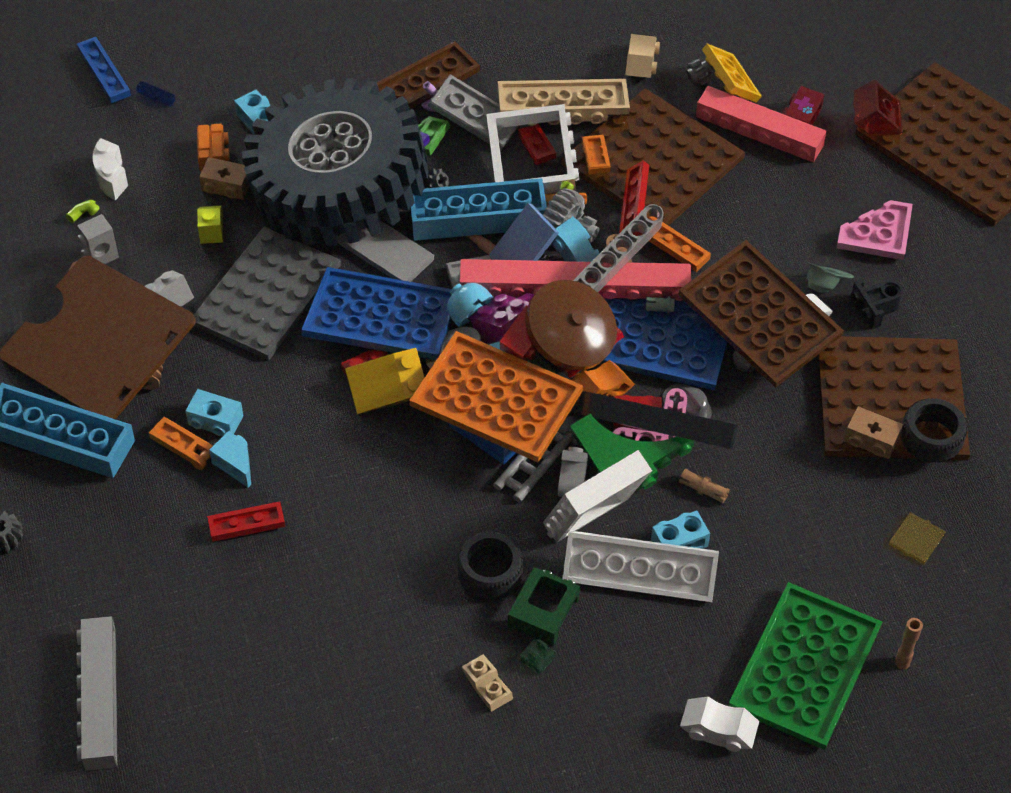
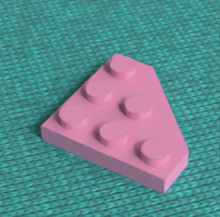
[837,200,913,260]

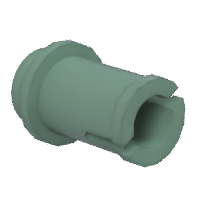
[646,296,675,314]

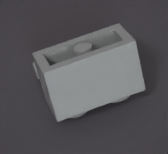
[145,270,194,306]

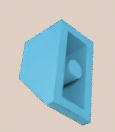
[209,431,251,487]

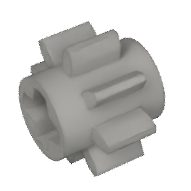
[577,216,599,242]

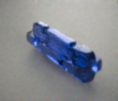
[136,81,176,106]

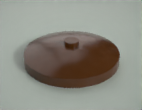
[525,280,617,370]

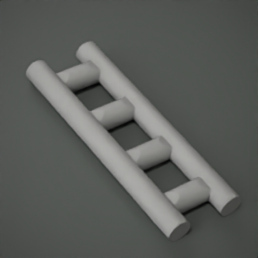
[493,430,574,503]

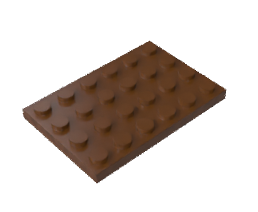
[678,240,844,388]

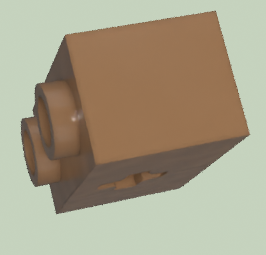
[199,157,250,200]
[844,406,903,459]

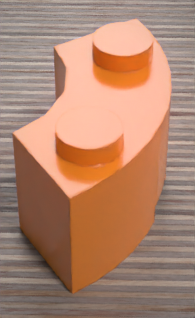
[572,360,635,398]

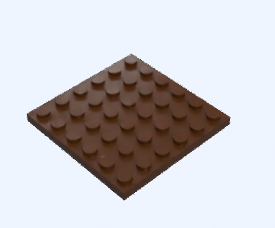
[561,88,745,226]
[818,336,970,460]

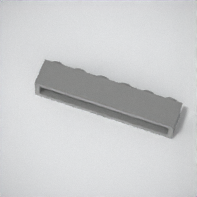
[77,616,117,771]

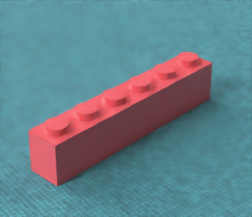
[696,86,826,163]

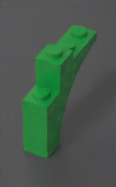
[570,413,694,491]

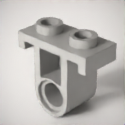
[558,447,588,497]

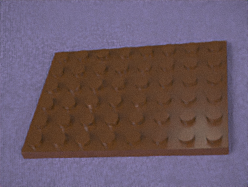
[855,62,1011,226]

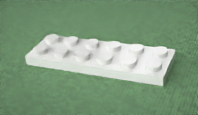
[563,531,719,602]

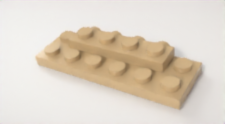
[498,79,630,125]

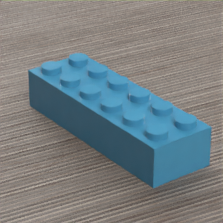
[411,178,547,241]
[0,383,135,478]

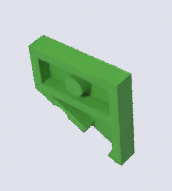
[418,116,450,156]

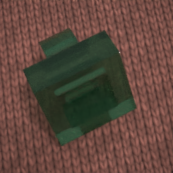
[520,638,556,674]

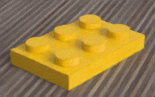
[702,44,762,102]

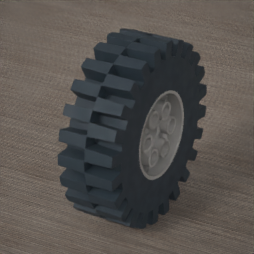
[242,78,428,246]

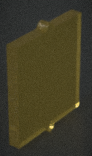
[889,512,946,564]

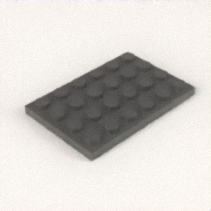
[194,227,341,361]

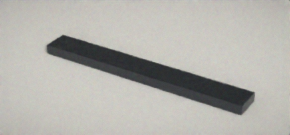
[569,391,738,449]

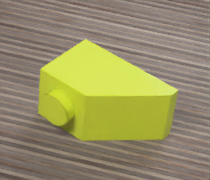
[197,206,223,244]

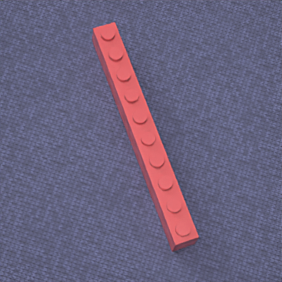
[460,259,691,301]

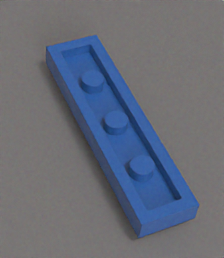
[77,37,131,103]

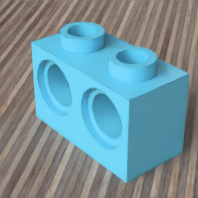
[234,90,270,135]
[651,511,710,549]

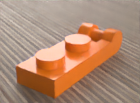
[149,417,213,470]

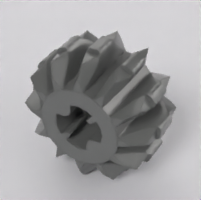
[0,511,23,553]

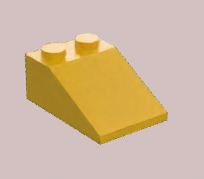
[345,348,424,414]

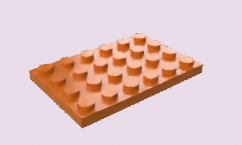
[410,331,583,462]

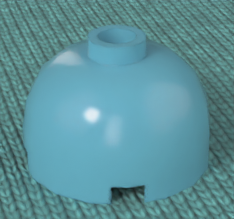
[447,283,493,328]

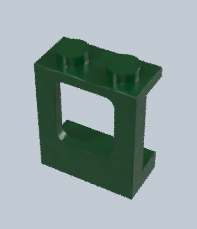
[508,567,580,647]

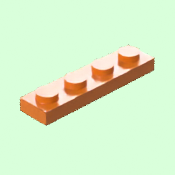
[639,216,711,272]

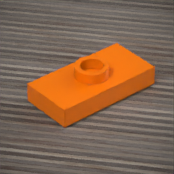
[582,135,611,174]

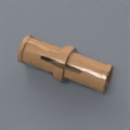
[679,469,730,503]

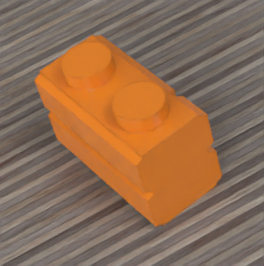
[197,124,230,172]

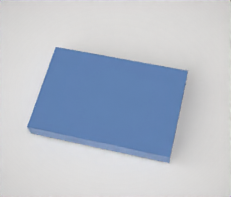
[489,203,559,261]

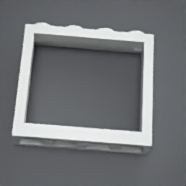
[486,104,579,194]
[543,450,652,543]

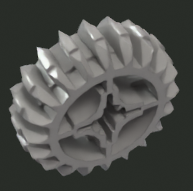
[543,188,585,247]

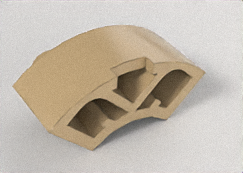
[625,34,660,78]

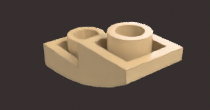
[462,654,513,712]

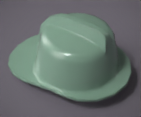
[806,261,854,293]

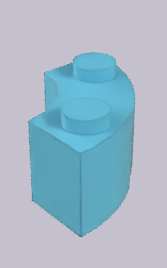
[552,217,599,262]

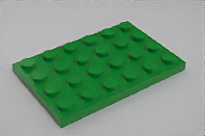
[728,582,882,750]

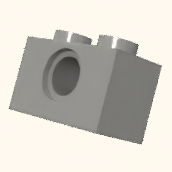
[77,214,119,264]

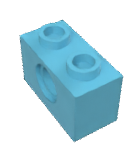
[186,389,243,436]

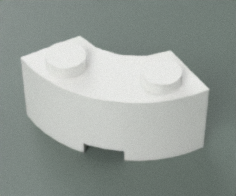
[93,138,128,200]
[680,697,759,752]

